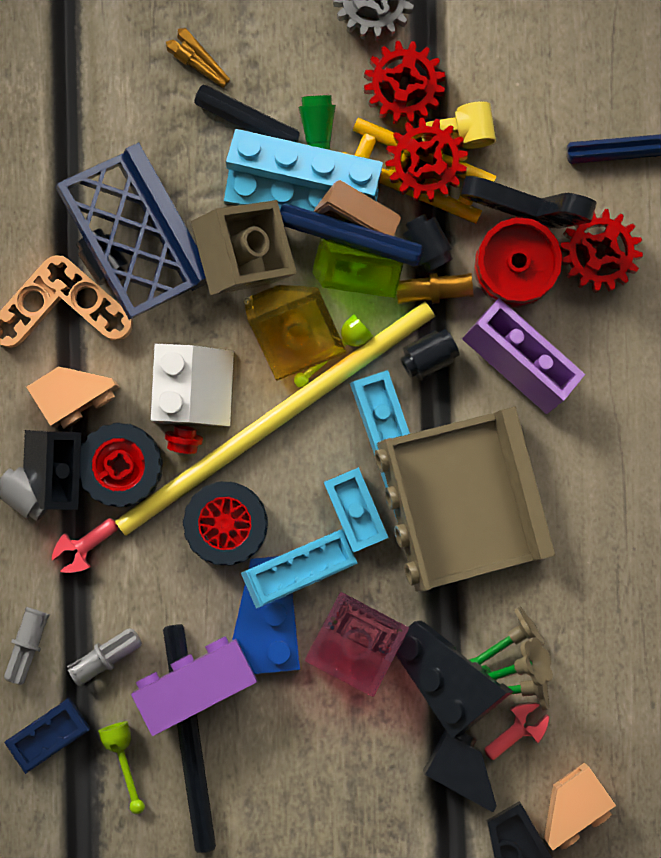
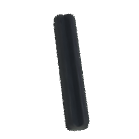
[194,85,300,142]

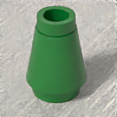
[298,95,336,149]

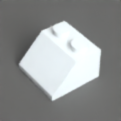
[151,344,234,427]

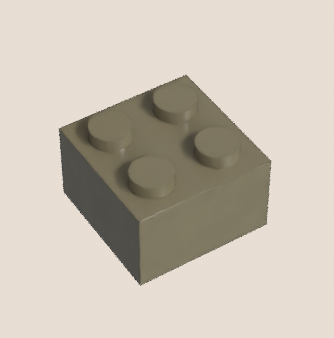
[191,200,297,295]

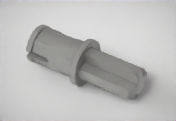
[4,607,50,685]
[67,628,142,687]

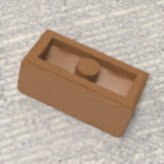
[313,180,401,236]

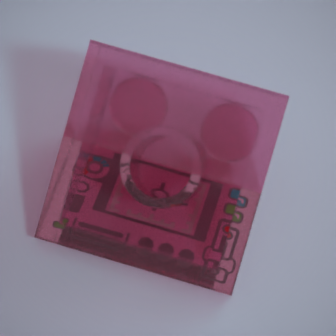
[304,591,409,697]

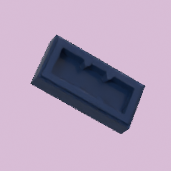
[4,697,91,774]

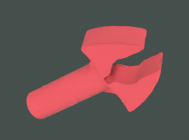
[51,518,118,573]
[484,703,549,760]

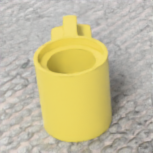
[422,102,496,149]

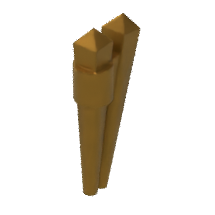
[166,28,230,88]

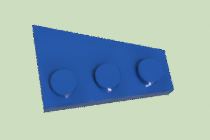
[232,556,300,674]

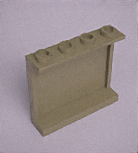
[375,406,555,592]

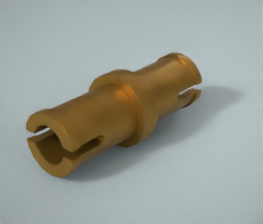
[396,273,474,304]

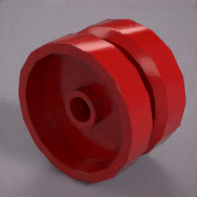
[474,217,562,308]

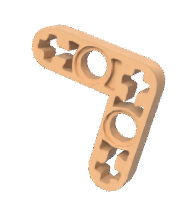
[0,255,133,348]

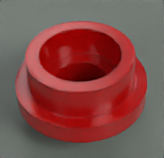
[165,425,203,454]

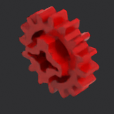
[364,41,445,125]
[385,117,468,203]
[559,209,643,293]

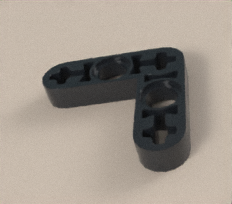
[460,176,597,229]

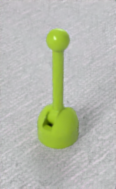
[294,314,374,388]
[98,721,145,814]

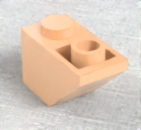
[26,367,120,429]
[544,763,616,850]

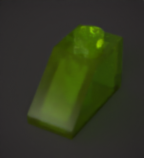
[312,238,404,298]

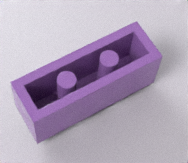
[462,298,586,414]
[131,636,257,736]

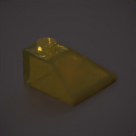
[244,285,347,381]

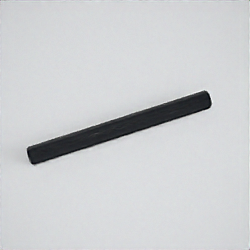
[163,624,216,853]

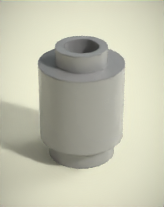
[0,467,47,521]

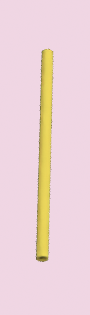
[115,301,435,536]

